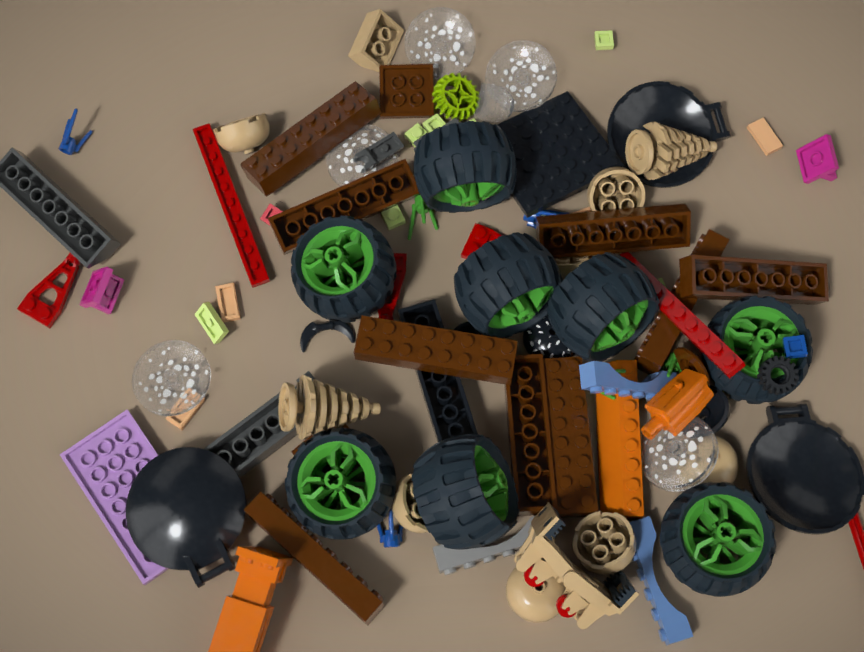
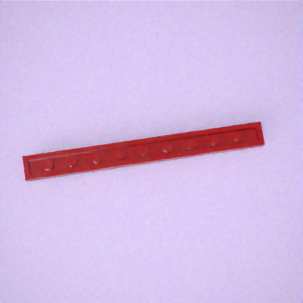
[193,123,270,288]
[620,252,746,379]

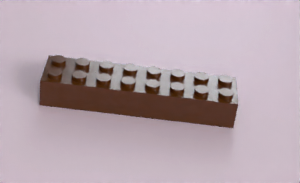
[240,81,381,197]
[268,159,420,255]
[536,204,691,259]
[634,229,730,375]
[679,255,829,305]
[354,315,518,385]
[504,354,557,516]
[543,356,598,518]
[244,492,384,626]

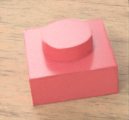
[260,203,283,227]

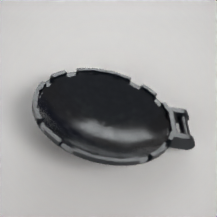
[607,81,731,188]
[746,403,864,535]
[126,447,247,588]

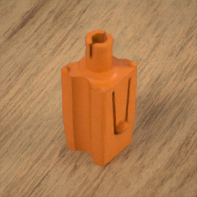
[641,369,714,440]

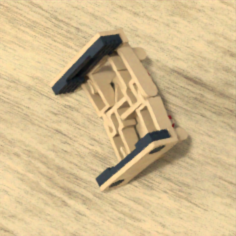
[514,502,639,629]

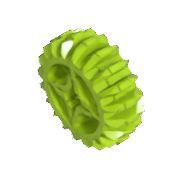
[432,73,480,122]

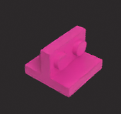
[796,134,839,184]
[79,266,124,314]

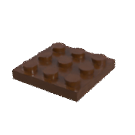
[379,64,434,119]

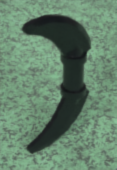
[300,320,355,352]

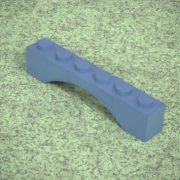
[579,361,676,400]
[629,516,693,646]

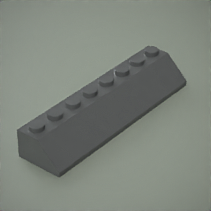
[0,147,121,269]

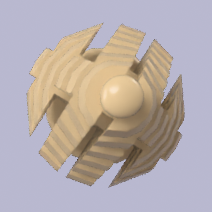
[625,121,717,180]
[278,375,381,440]

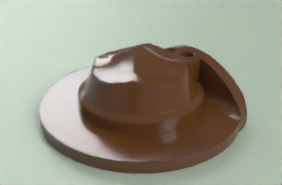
[673,347,709,386]

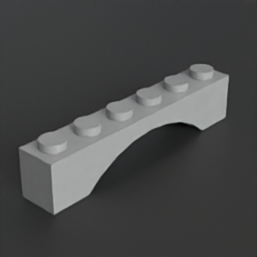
[433,516,557,575]

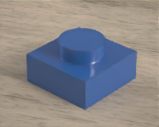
[782,335,808,359]

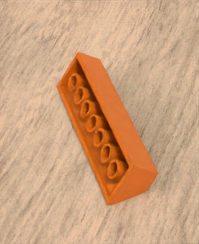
[596,360,644,521]

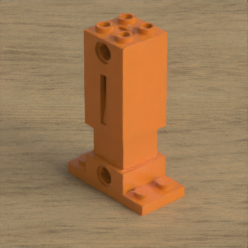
[208,545,293,652]

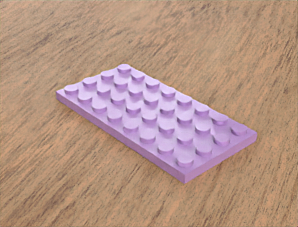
[60,409,169,585]

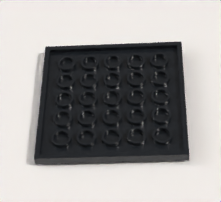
[497,91,624,218]

